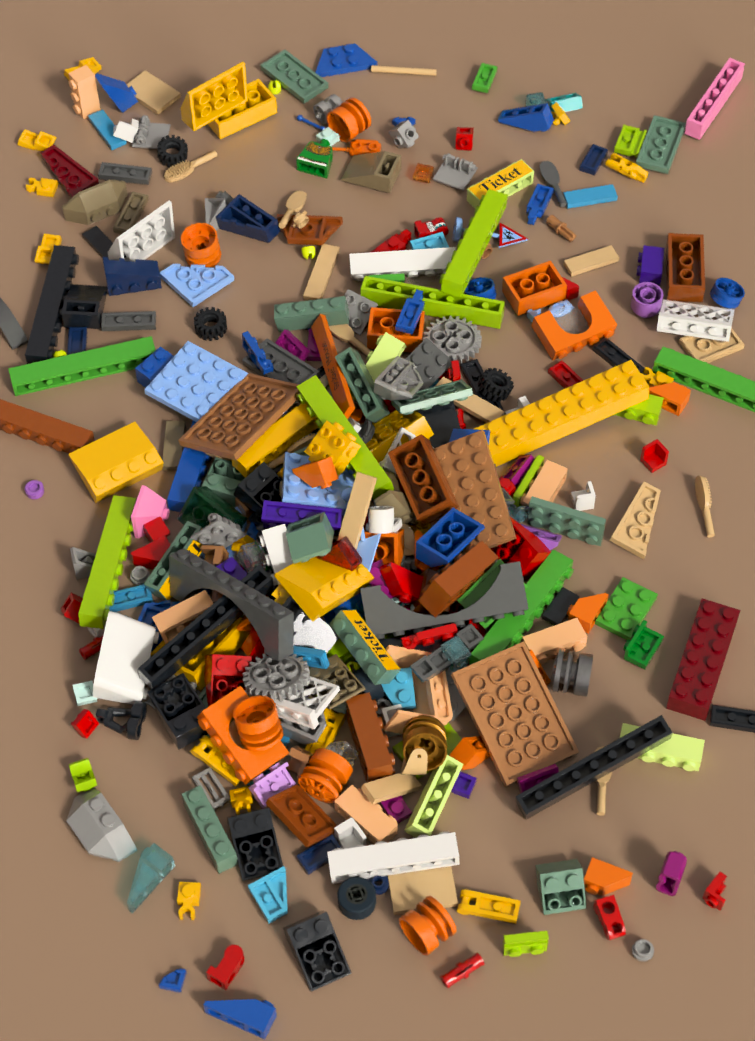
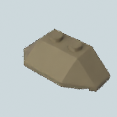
[62,180,127,225]
[373,490,420,525]

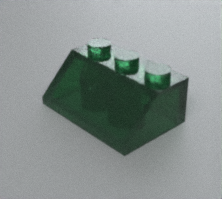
[177,486,248,529]

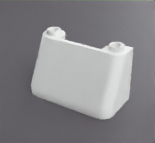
[93,611,159,705]

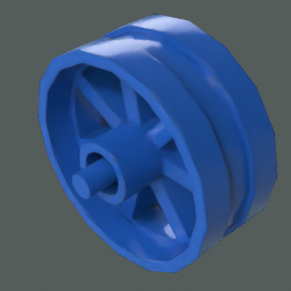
[464,277,496,299]
[710,278,745,309]

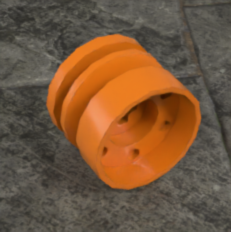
[327,97,371,143]
[181,223,222,268]
[233,695,283,752]
[298,748,353,803]
[399,896,457,956]

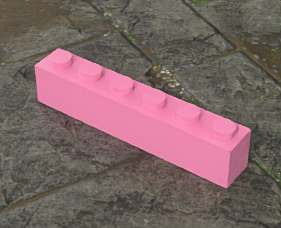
[685,58,745,140]

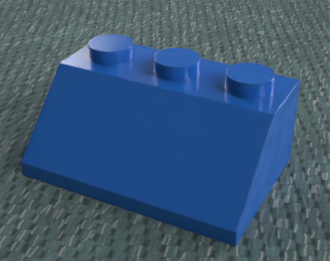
[416,508,485,568]

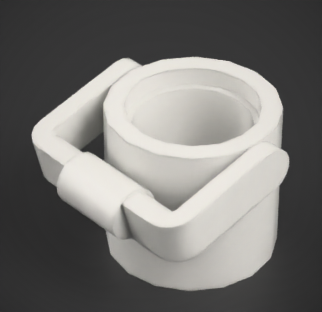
[365,506,402,534]

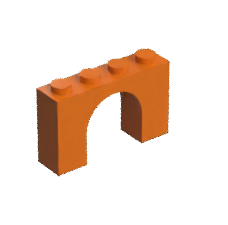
[531,290,617,361]
[197,686,289,785]

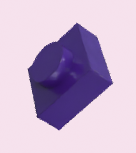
[451,772,477,799]

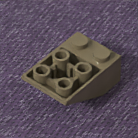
[342,151,401,193]
[306,654,366,710]

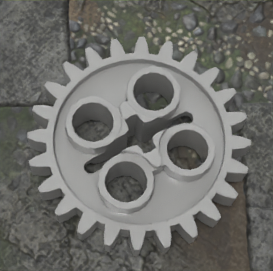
[423,315,482,364]
[243,654,310,702]

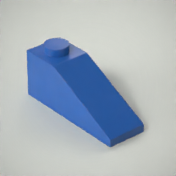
[95,73,139,113]
[498,103,554,132]
[203,999,277,1040]

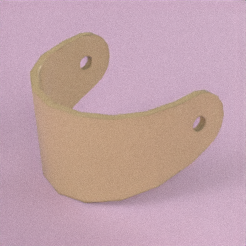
[400,748,428,775]

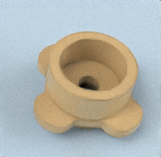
[293,211,309,229]

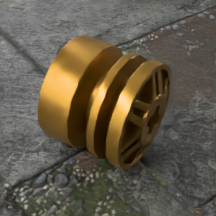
[403,715,447,771]

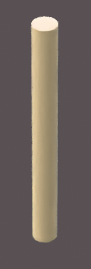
[371,65,437,76]

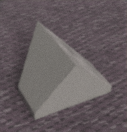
[205,198,226,231]
[70,547,96,580]

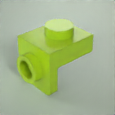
[69,758,98,792]

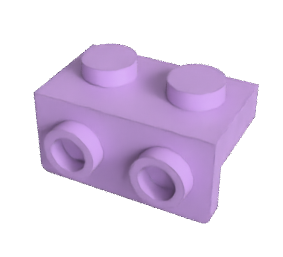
[248,762,296,808]

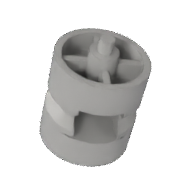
[313,94,343,124]

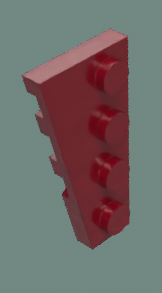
[41,144,99,198]

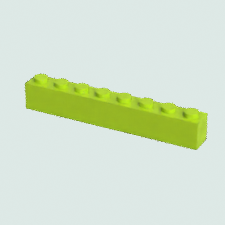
[439,189,508,298]
[361,276,505,329]
[296,375,395,501]
[78,495,136,629]

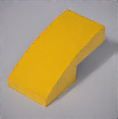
[64,57,102,81]
[18,129,56,151]
[35,234,62,265]

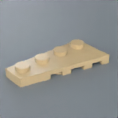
[609,481,661,559]

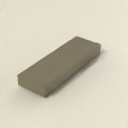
[113,191,149,234]
[162,421,185,470]

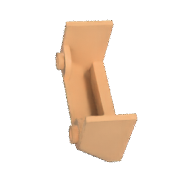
[384,645,453,734]

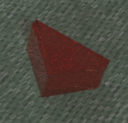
[317,536,362,571]

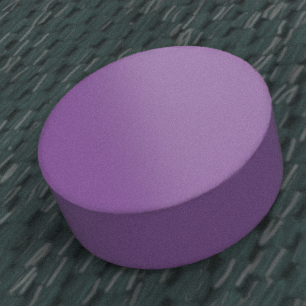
[25,480,44,499]

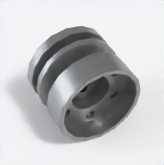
[551,649,593,697]

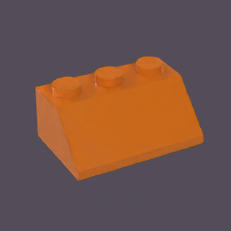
[342,528,404,566]

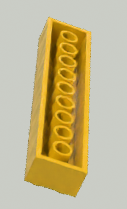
[475,360,649,467]

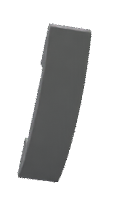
[0,298,28,350]
[410,624,484,683]

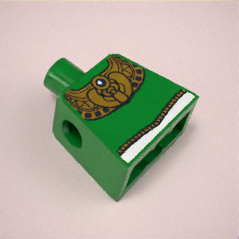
[296,139,333,179]

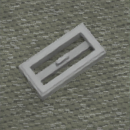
[192,767,231,811]

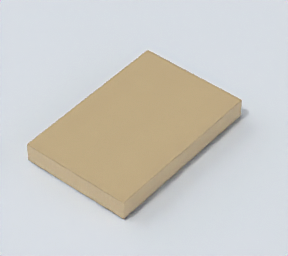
[127,70,181,115]
[678,328,744,363]
[388,866,458,915]

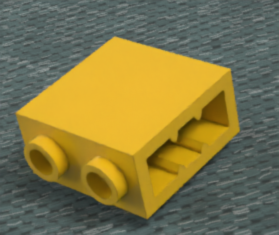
[304,420,361,477]

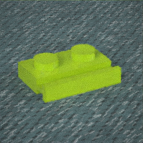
[614,125,647,158]
[502,931,549,957]

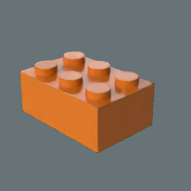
[502,260,567,316]
[367,307,425,352]

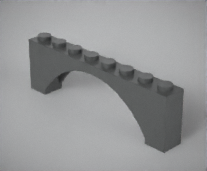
[169,549,294,662]
[360,561,528,639]

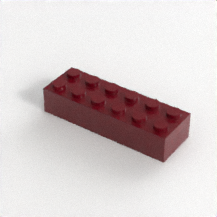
[666,598,740,721]

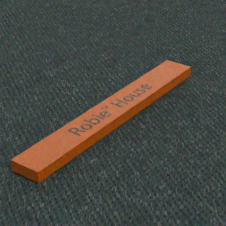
[311,314,355,419]

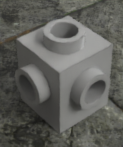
[389,120,419,149]

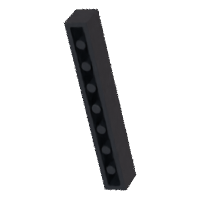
[25,245,79,364]
[138,565,274,689]
[516,715,673,820]

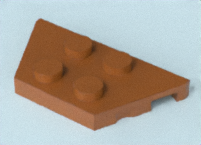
[276,214,343,245]

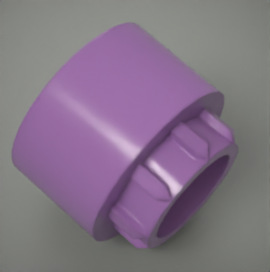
[631,282,663,318]

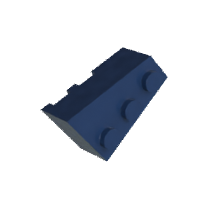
[216,194,280,243]
[103,257,162,296]

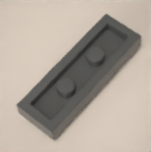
[98,162,152,185]
[101,311,156,331]

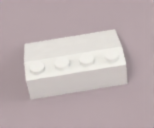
[108,200,175,262]

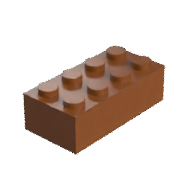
[666,233,705,302]
[388,434,459,525]
[418,541,499,618]
[346,692,395,783]

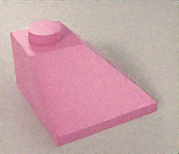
[131,485,170,539]

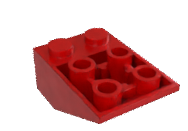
[490,517,551,580]
[204,654,252,707]

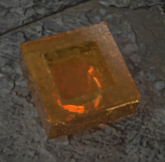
[413,163,434,183]

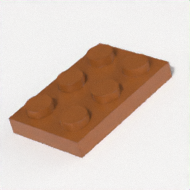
[266,784,337,848]

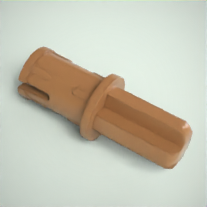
[546,215,576,242]

